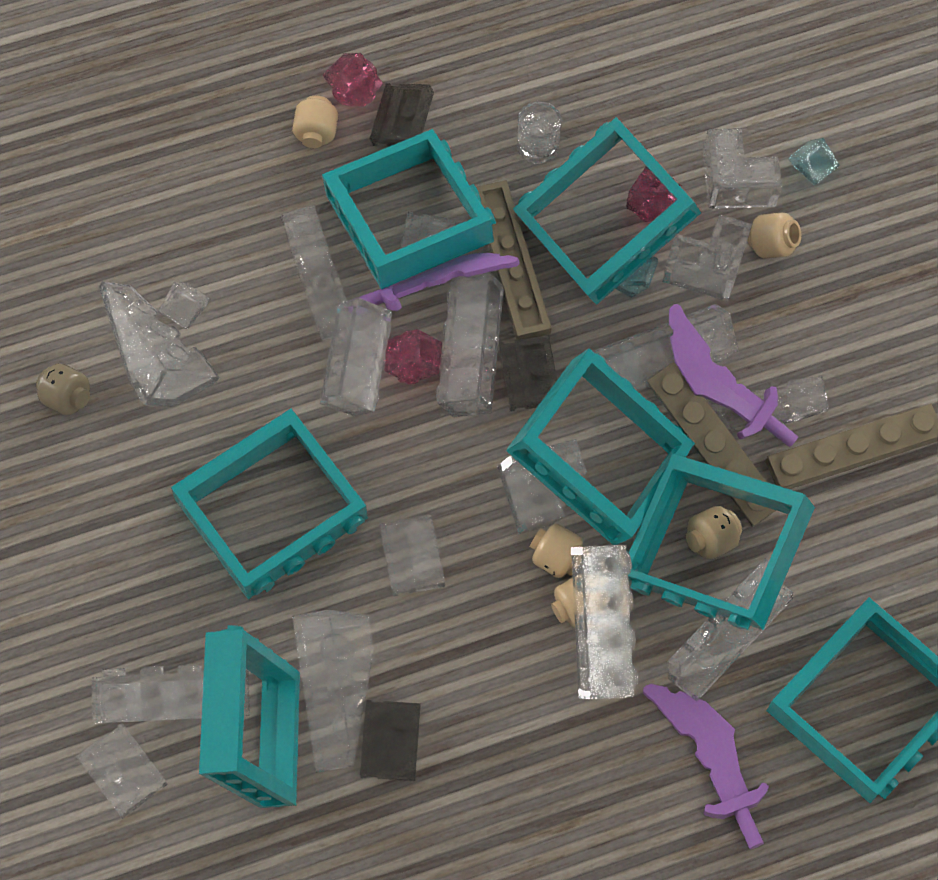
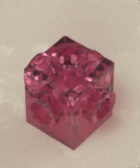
[323,53,383,107]
[626,167,682,223]
[384,329,443,384]

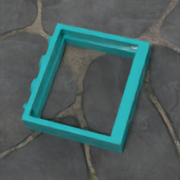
[513,117,701,305]
[322,129,496,290]
[506,348,695,546]
[171,408,368,599]
[620,453,815,631]
[766,597,938,803]
[199,625,300,808]

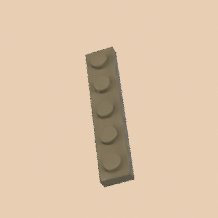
[476,180,551,342]
[647,361,776,527]
[765,404,938,489]

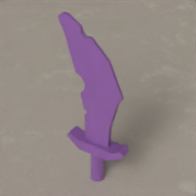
[348,253,520,314]
[669,304,798,447]
[643,684,769,849]

